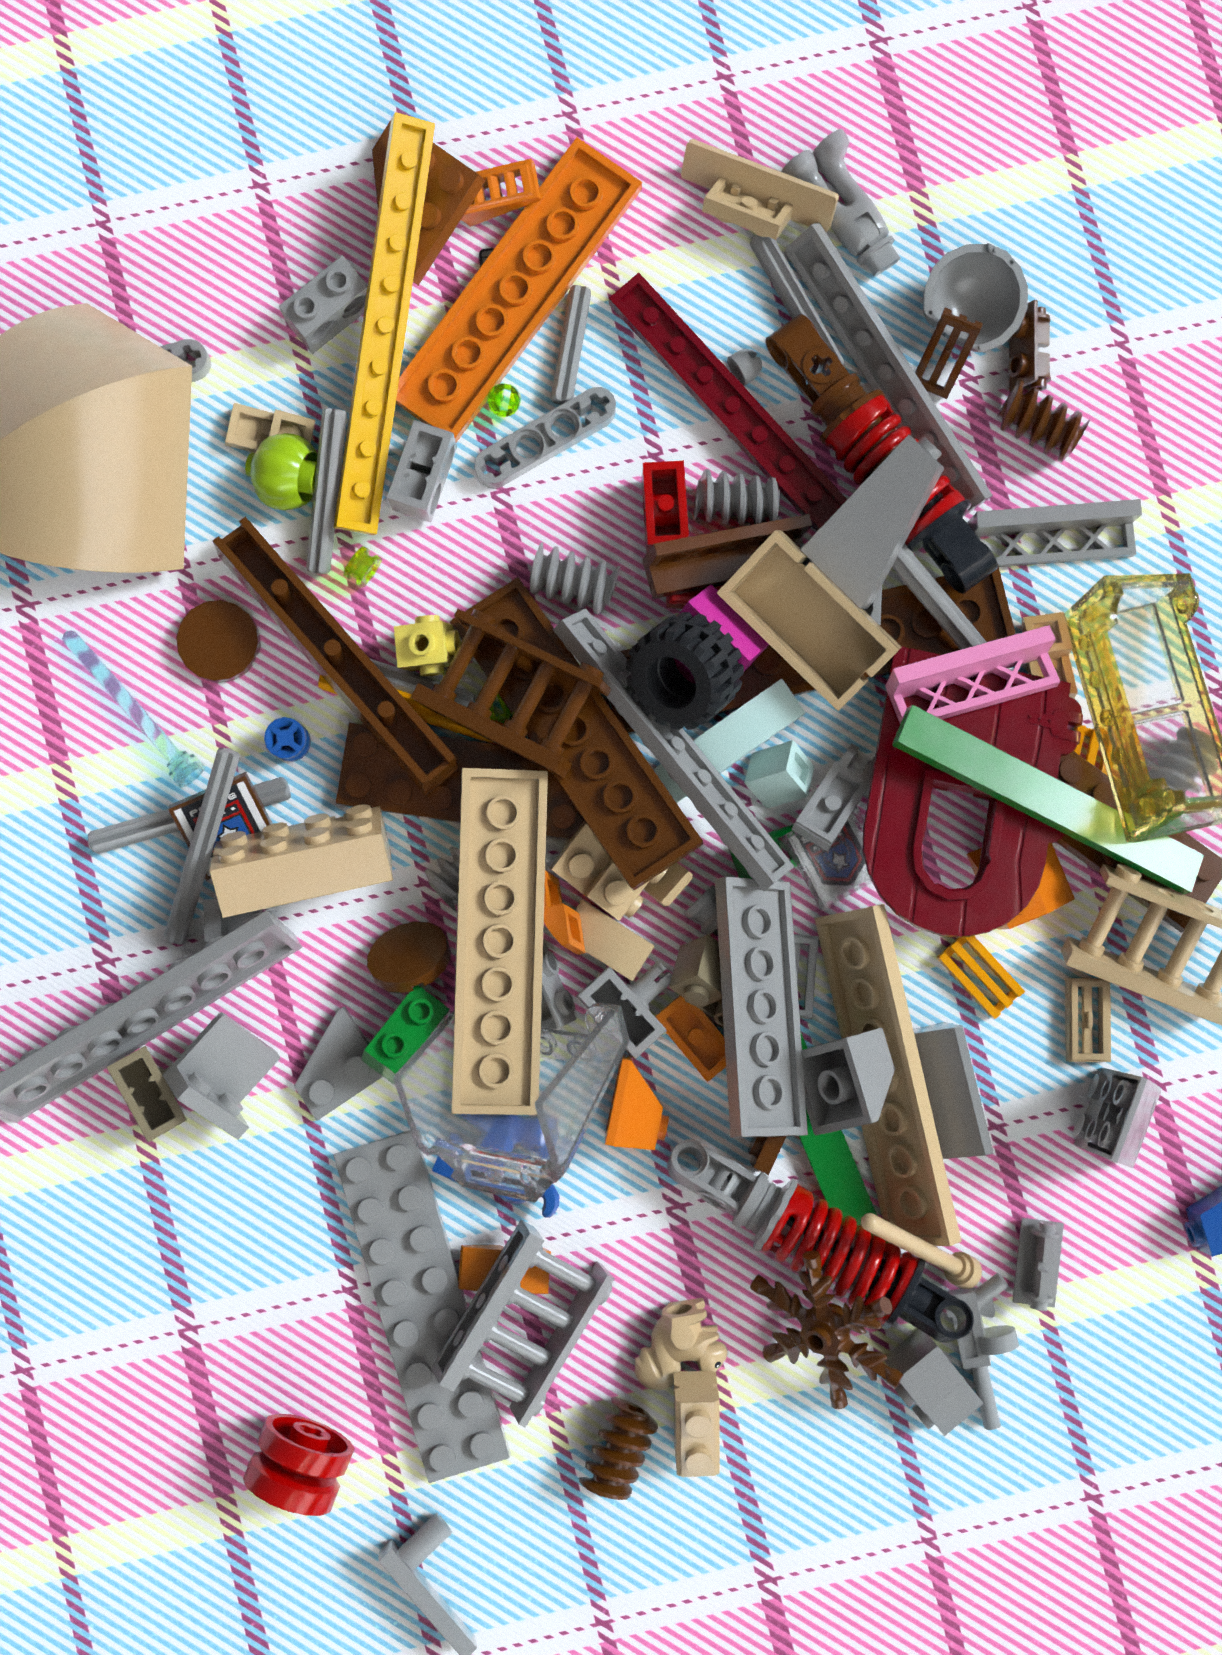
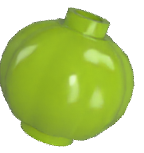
[245,433,318,511]

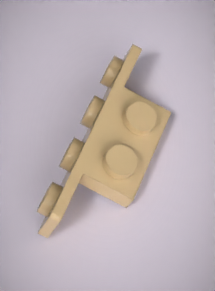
[681,139,839,240]

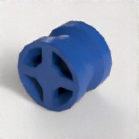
[264,717,311,762]

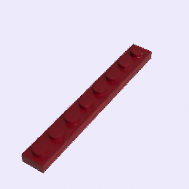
[609,272,847,532]

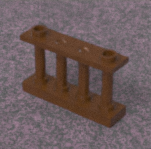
[410,609,612,779]

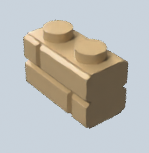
[673,1371,720,1477]

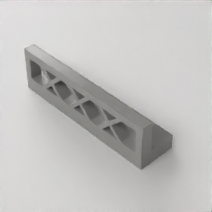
[968,499,1142,567]

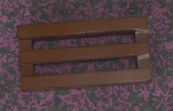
[915,307,983,399]

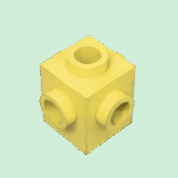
[394,615,461,676]

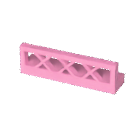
[885,625,1061,724]

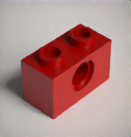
[641,460,689,554]

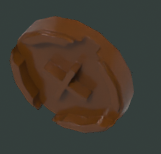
[176,600,261,683]
[367,921,451,993]

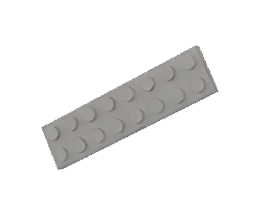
[0,910,303,1123]
[334,1128,511,1483]

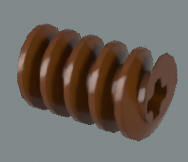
[996,379,1090,463]
[579,1397,658,1500]

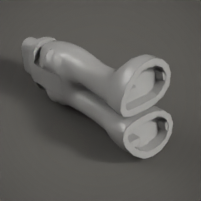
[781,129,901,277]

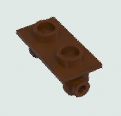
[1008,299,1051,392]

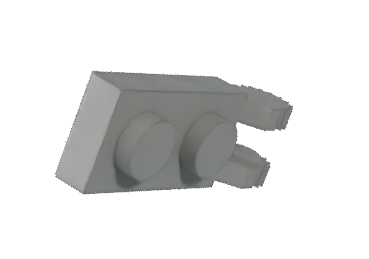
[791,743,875,851]

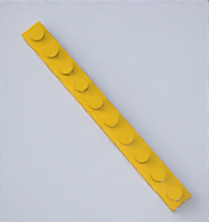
[333,112,435,536]

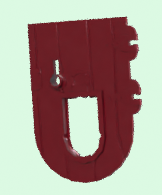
[862,646,1083,938]

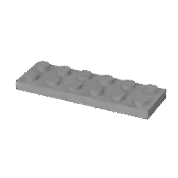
[715,877,808,1138]

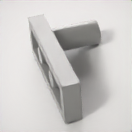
[379,1513,477,1655]

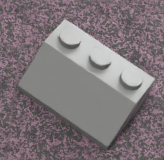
[913,1022,994,1159]

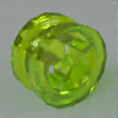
[343,546,382,588]

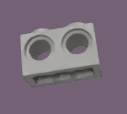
[278,255,368,354]
[387,420,457,523]

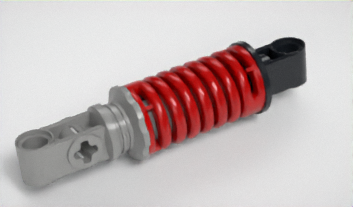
[667,1139,974,1343]

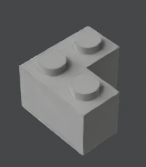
[885,1329,984,1437]

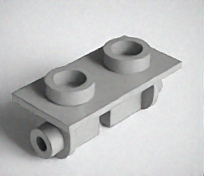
[541,943,577,1034]
[1012,1218,1064,1311]

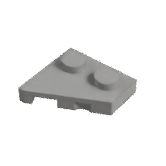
[294,1007,383,1121]

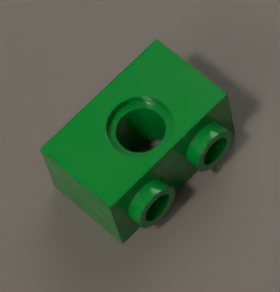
[361,985,450,1085]

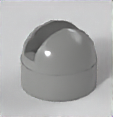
[727,349,762,386]

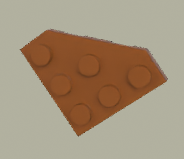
[372,120,486,286]

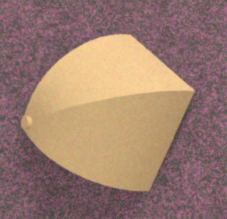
[0,303,192,573]

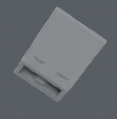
[1073,1067,1162,1168]

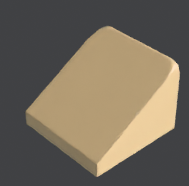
[644,863,693,907]

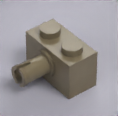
[106,1046,187,1142]

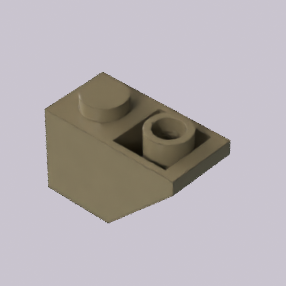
[669,934,724,1027]

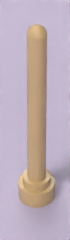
[861,1213,982,1289]

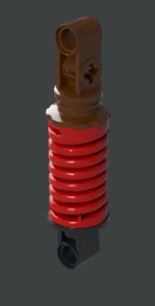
[765,314,998,594]

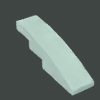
[653,679,806,803]

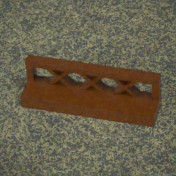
[642,514,813,599]

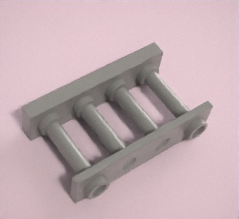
[432,1220,615,1428]

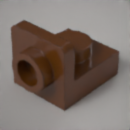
[747,1136,787,1175]

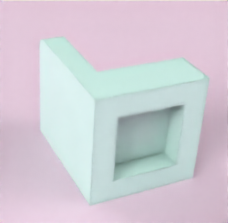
[744,740,815,808]

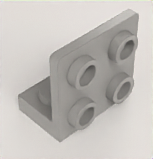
[163,1012,280,1140]

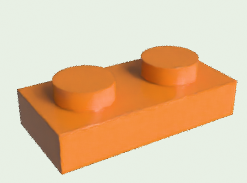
[655,995,726,1083]

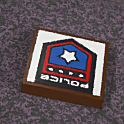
[168,772,273,881]

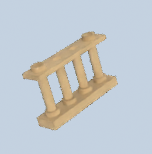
[1061,864,1222,1026]

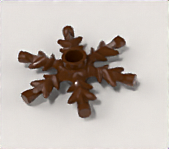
[750,1250,904,1409]

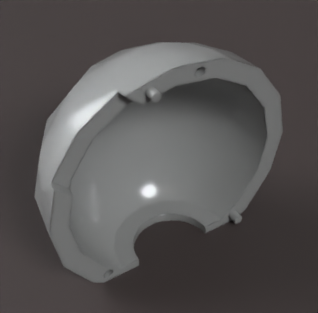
[923,243,1028,352]

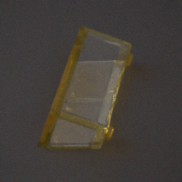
[1064,573,1222,842]

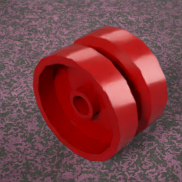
[243,1414,355,1516]

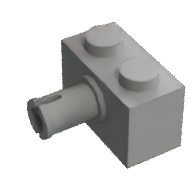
[576,960,672,1059]

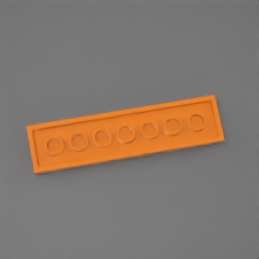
[396,137,643,443]

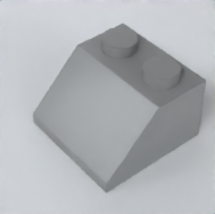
[802,1028,895,1136]

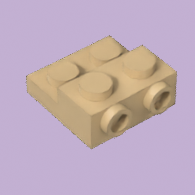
[549,821,667,921]

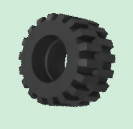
[626,612,744,730]

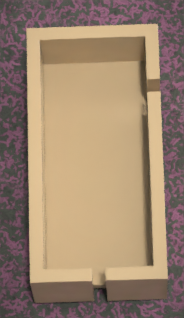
[717,530,901,711]
[209,805,393,918]

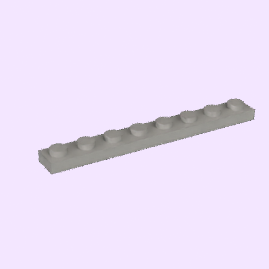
[784,223,993,517]
[553,608,795,891]

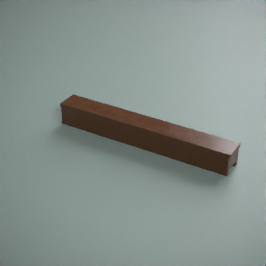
[212,516,458,796]

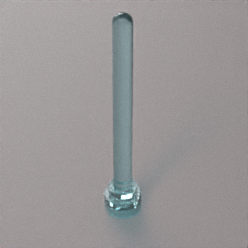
[62,630,205,788]

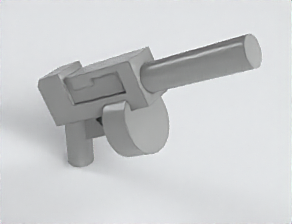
[946,1273,1019,1430]

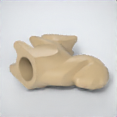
[634,1298,728,1391]

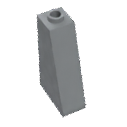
[800,435,944,609]

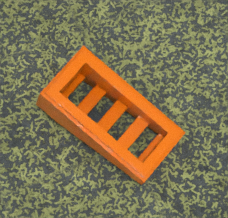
[461,158,541,227]

